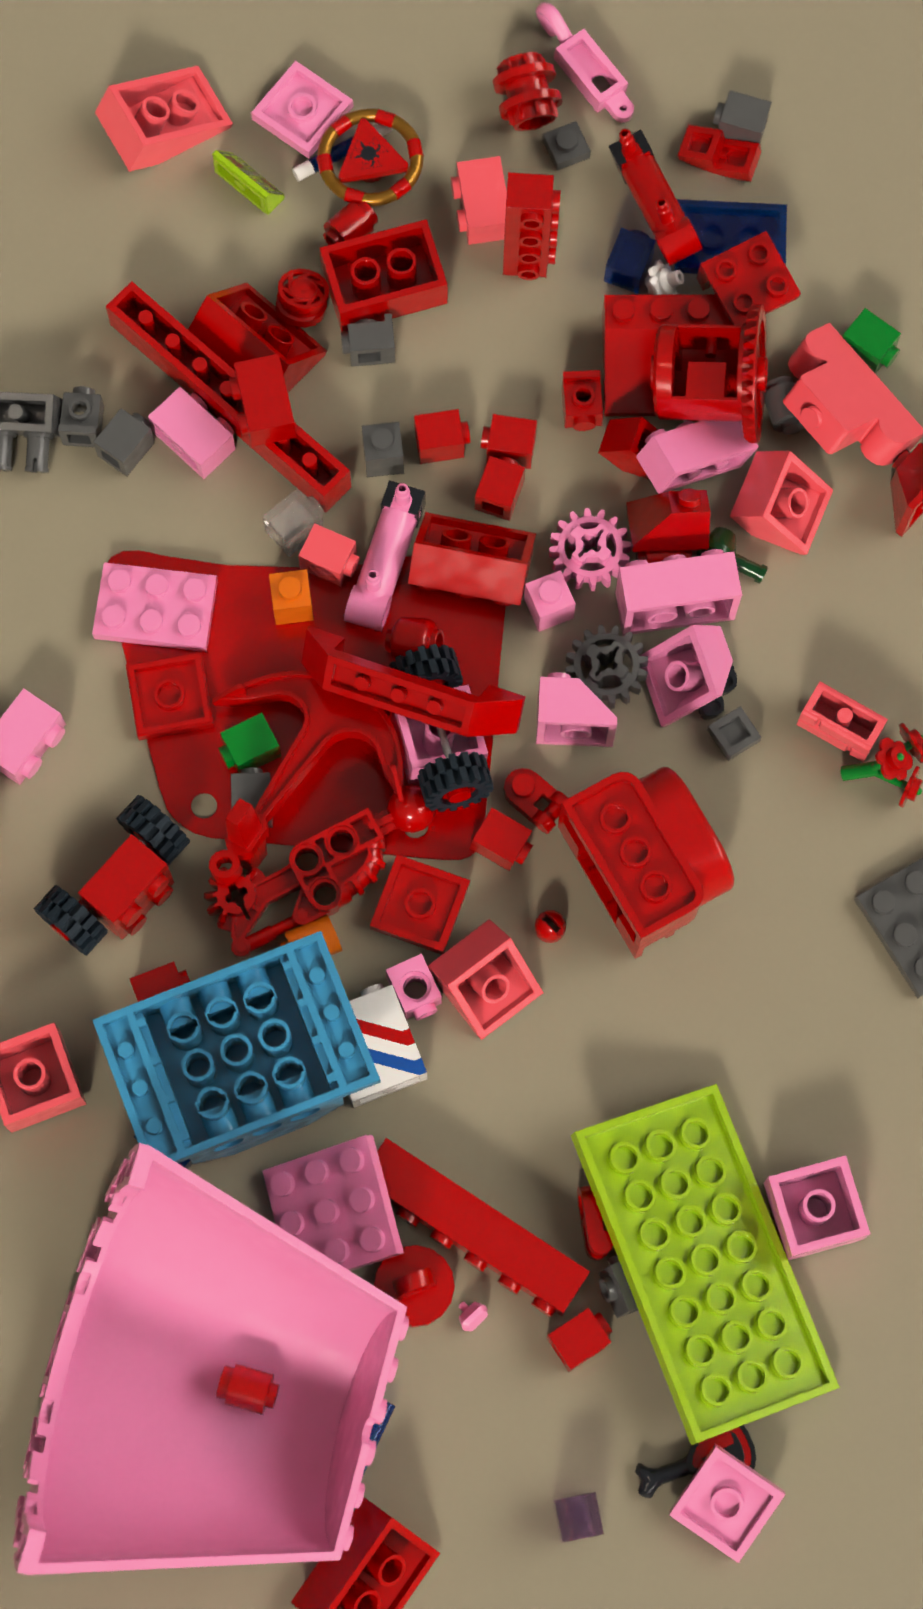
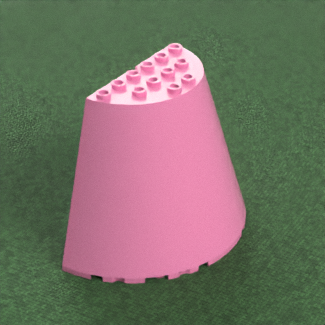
[13,1143,409,1575]

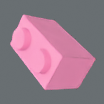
[148,387,236,479]
[0,688,66,785]

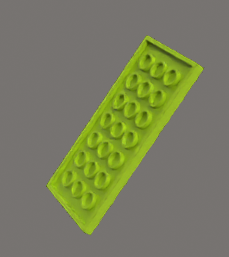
[570,1084,840,1445]

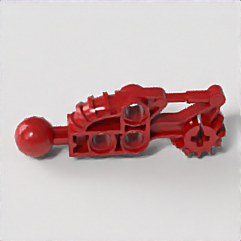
[204,784,436,959]

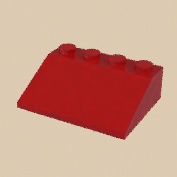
[602,294,739,416]

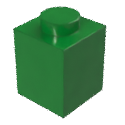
[842,308,901,374]
[218,713,281,773]

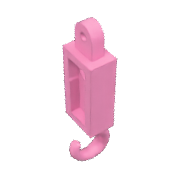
[536,2,634,123]

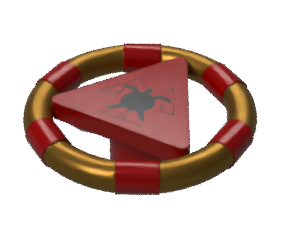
[317,109,424,207]

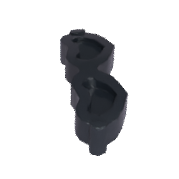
[699,665,737,720]

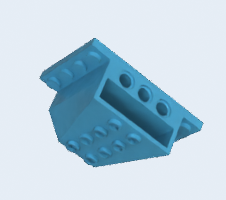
[92,931,381,1164]

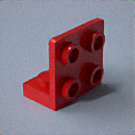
[696,231,801,325]

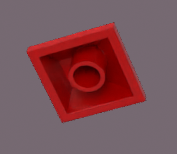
[891,443,923,537]
[626,488,711,552]

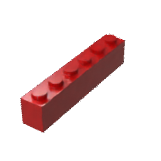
[377,1138,590,1317]

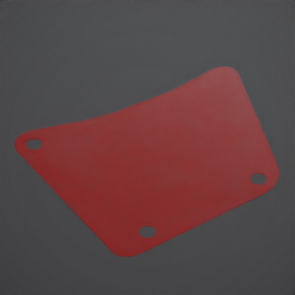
[107,550,506,860]

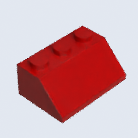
[188,282,327,392]
[408,512,536,606]
[290,1497,440,1609]

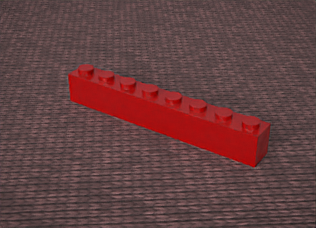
[106,281,352,513]

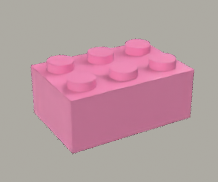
[615,549,742,636]

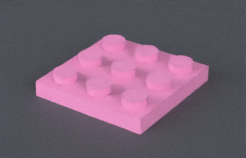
[262,1135,404,1271]

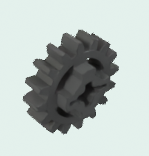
[565,625,648,709]

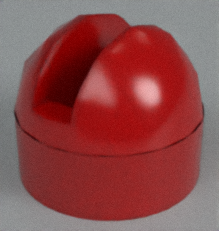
[535,910,566,943]

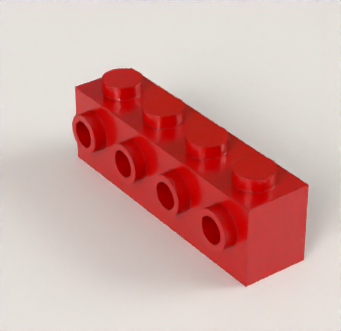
[503,172,561,280]

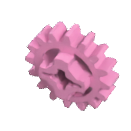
[549,508,632,591]

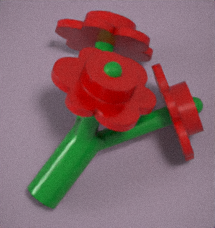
[841,723,923,808]

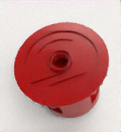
[650,304,768,443]

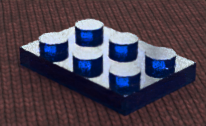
[674,199,787,274]

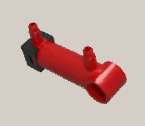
[608,129,703,266]

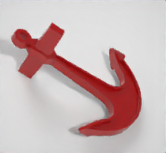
[209,671,404,884]

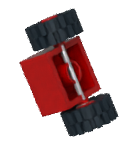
[34,795,190,956]

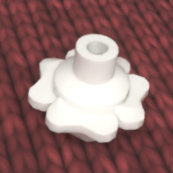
[645,260,684,295]

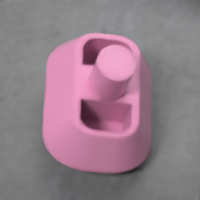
[459,1302,488,1331]

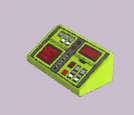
[212,150,285,215]

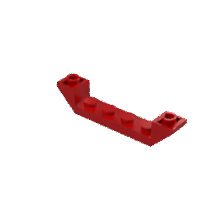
[301,626,526,737]

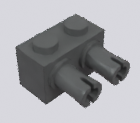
[0,392,63,473]

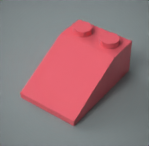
[95,66,233,172]

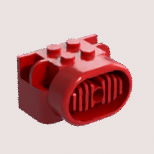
[558,767,734,959]

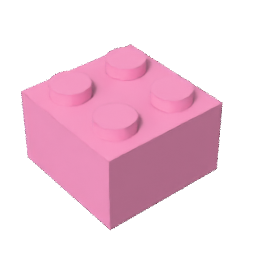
[763,1156,870,1261]

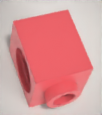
[298,523,360,587]

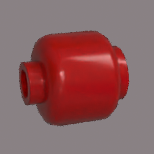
[385,617,444,661]

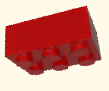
[320,219,448,332]

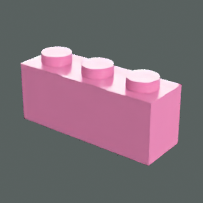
[636,420,759,494]

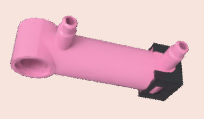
[344,480,426,632]

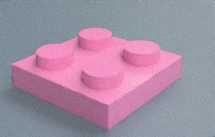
[251,61,353,159]
[669,1444,785,1563]

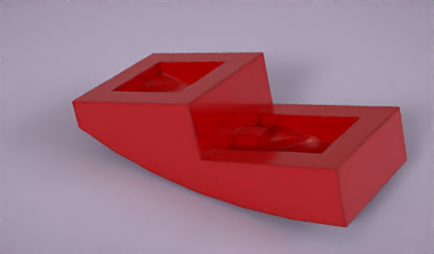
[677,125,762,182]

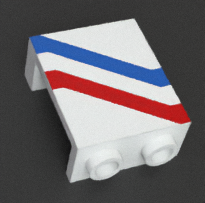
[349,983,427,1108]

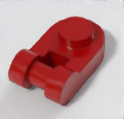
[504,768,568,834]
[577,1186,613,1260]

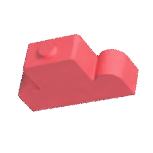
[783,322,923,466]

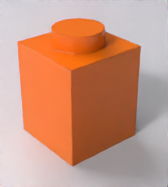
[269,569,314,625]

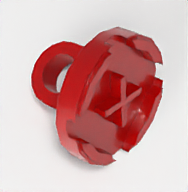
[374,1245,455,1328]

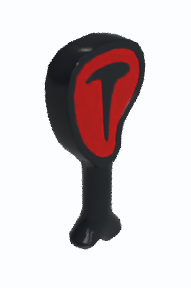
[635,1425,756,1499]

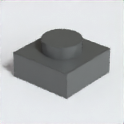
[543,121,591,171]
[707,706,762,761]

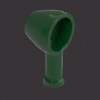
[697,527,768,584]

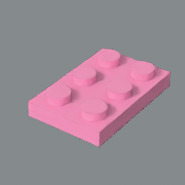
[92,562,218,652]

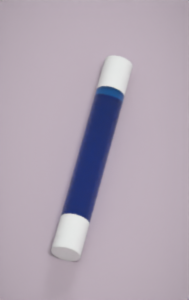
[292,123,393,182]

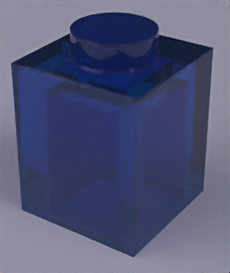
[604,228,656,294]

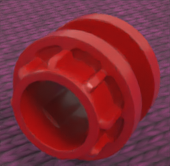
[492,52,563,131]

